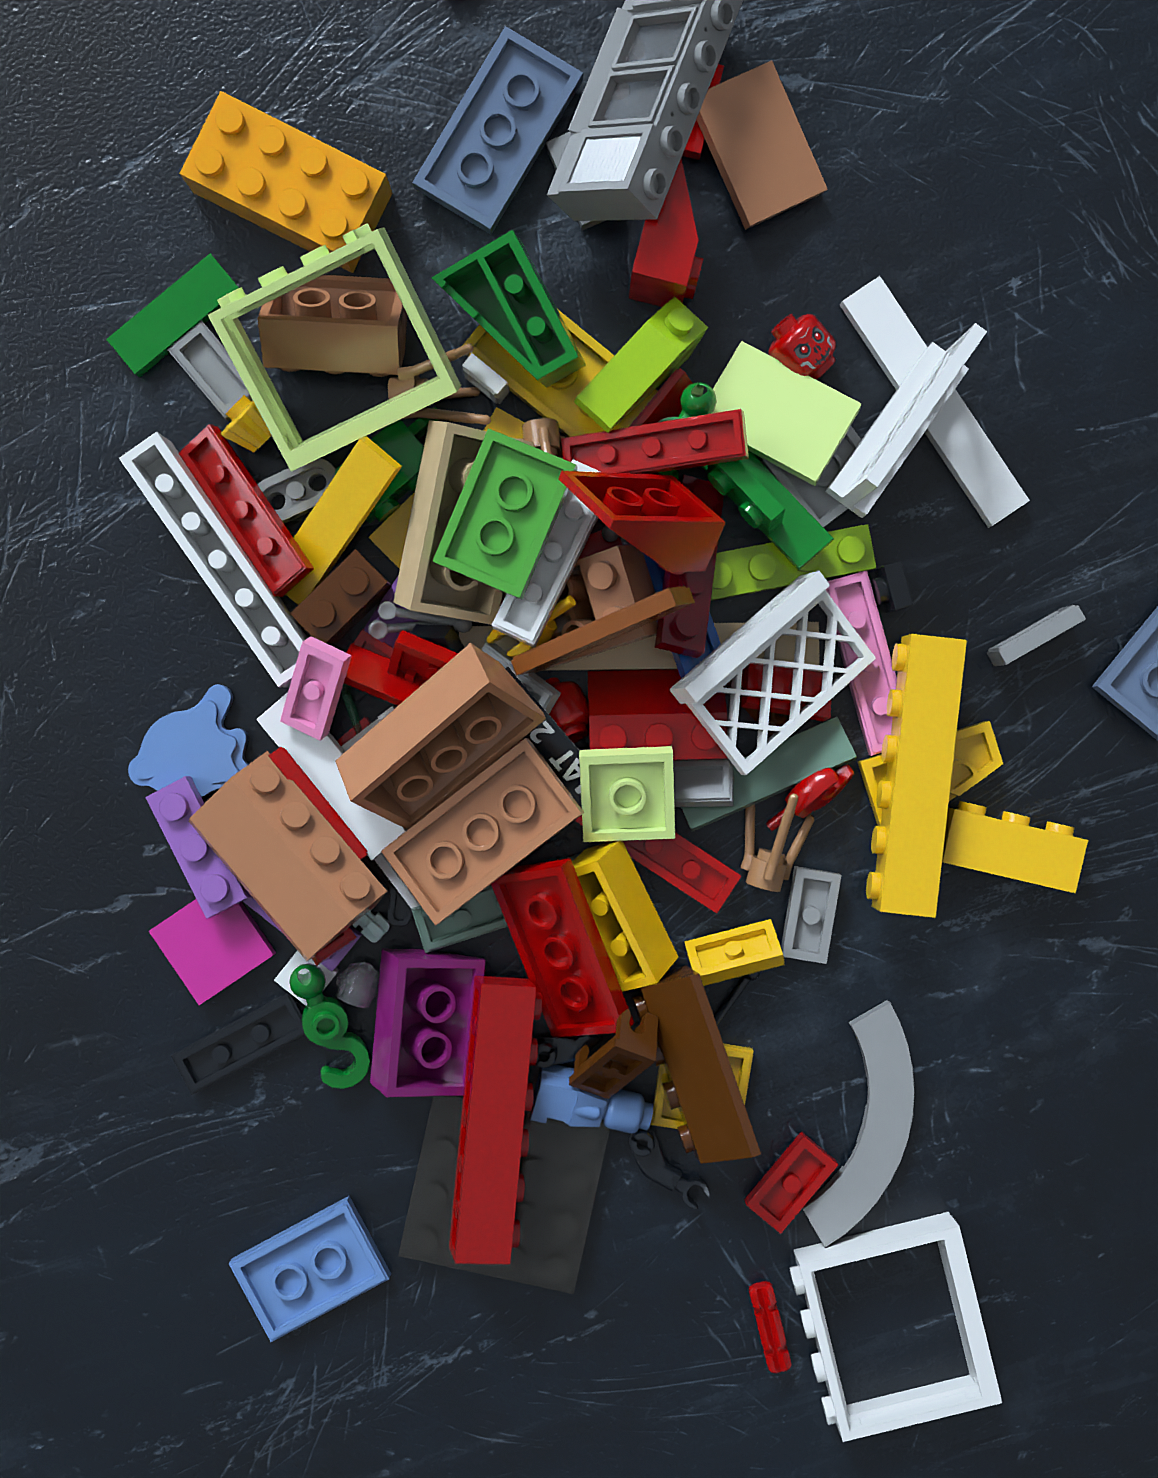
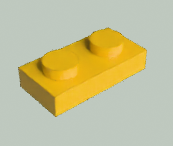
[684,919,785,986]

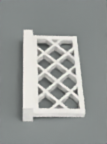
[825,323,987,518]
[669,571,876,775]

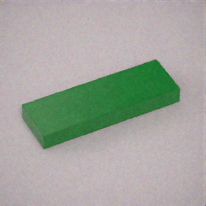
[106,253,239,378]

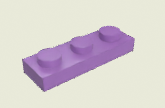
[145,776,252,919]

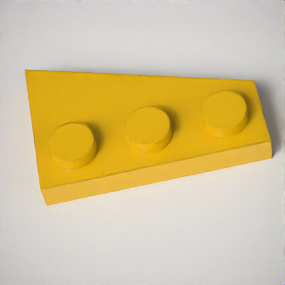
[858,721,1003,826]

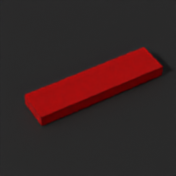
[561,409,749,474]
[178,424,314,597]

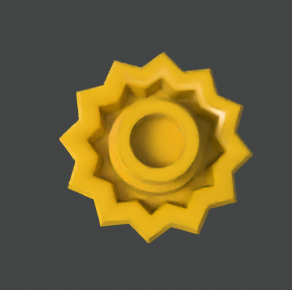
[221,395,272,452]

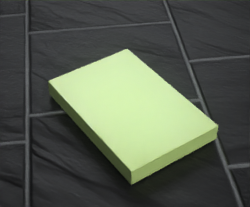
[711,341,861,486]

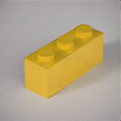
[942,801,1088,893]
[572,841,678,992]

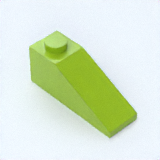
[574,296,708,433]

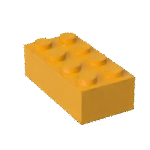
[179,91,393,273]

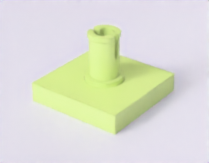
[579,746,675,842]

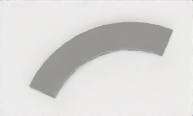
[802,1000,914,1247]

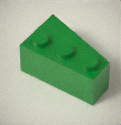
[432,230,586,388]

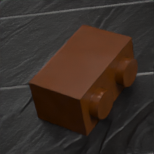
[290,549,392,647]

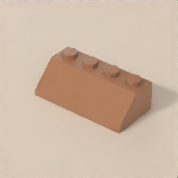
[335,643,546,830]
[188,751,387,961]

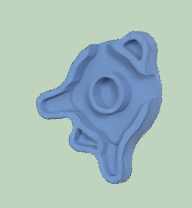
[128,684,249,797]

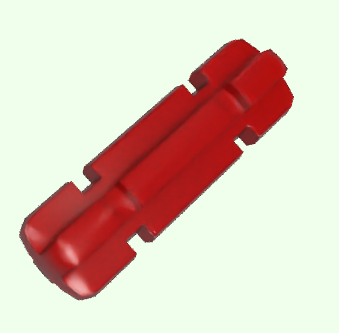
[749,1281,792,1373]

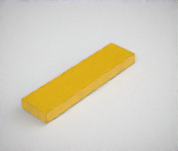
[286,436,402,605]

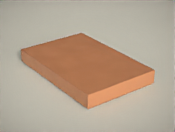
[696,60,828,230]

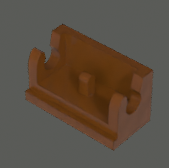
[569,1009,658,1099]

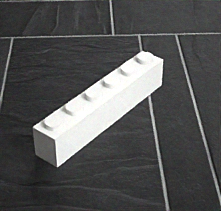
[119,432,308,688]

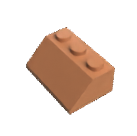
[257,273,407,377]

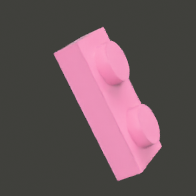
[280,636,352,741]

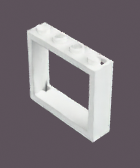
[789,1212,1002,1442]

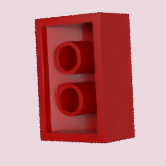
[588,669,728,760]

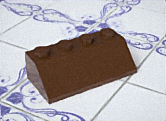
[632,966,761,1164]

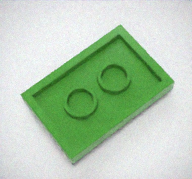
[432,428,578,600]

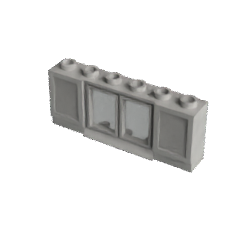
[547,0,743,221]

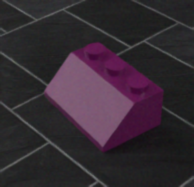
[370,949,485,1097]

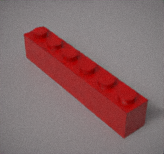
[449,976,542,1264]

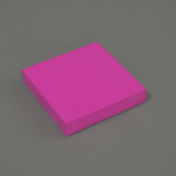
[149,899,276,1005]

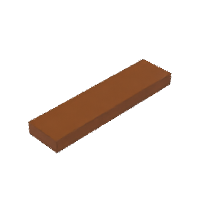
[511,586,695,676]

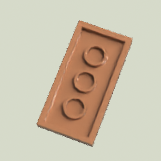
[381,738,584,926]

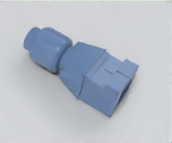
[530,1065,653,1134]

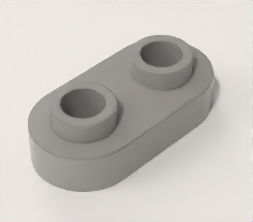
[258,458,336,524]

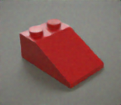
[629,159,704,307]
[558,471,726,575]

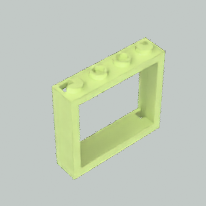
[208,223,461,472]

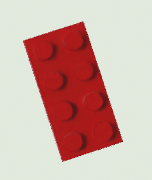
[491,858,634,1037]

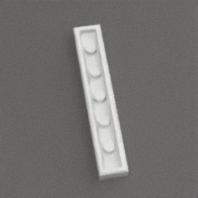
[840,276,1030,528]

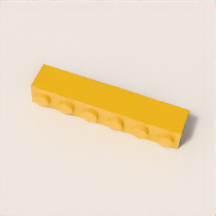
[866,634,967,918]

